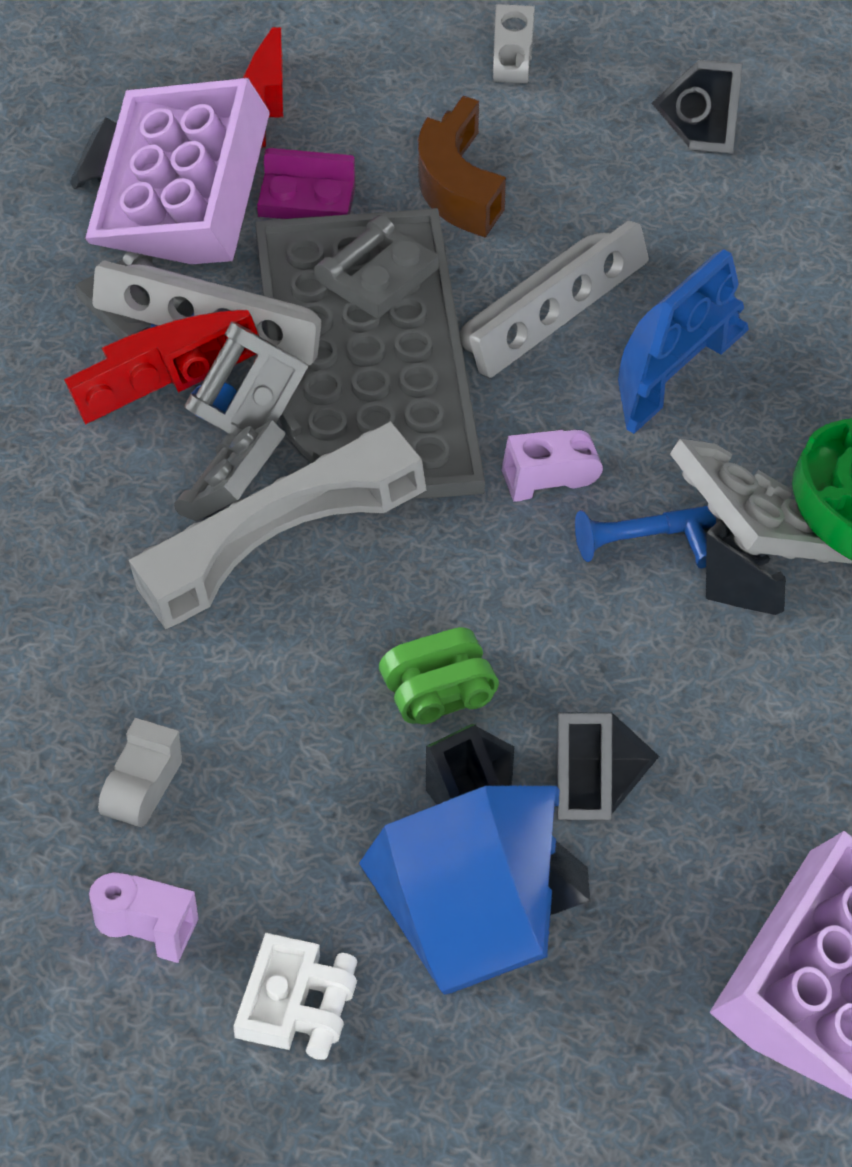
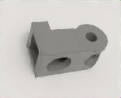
[493,4,535,84]
[98,718,182,827]

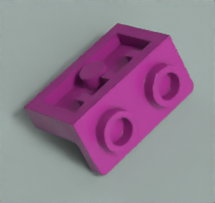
[257,148,356,219]

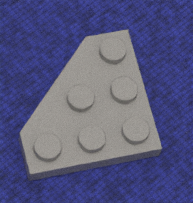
[670,439,852,564]

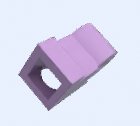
[501,430,603,502]
[89,873,198,963]

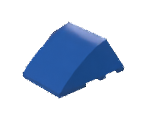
[618,249,749,434]
[359,786,560,995]

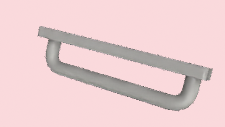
[460,221,649,378]
[93,261,322,365]

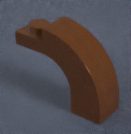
[418,96,506,238]

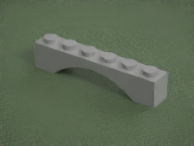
[129,421,426,629]

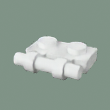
[234,933,357,1060]

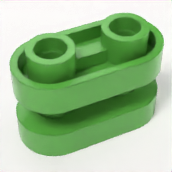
[379,627,499,725]

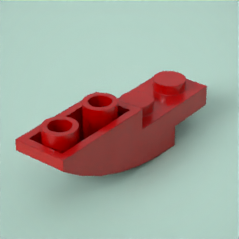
[64,310,259,425]

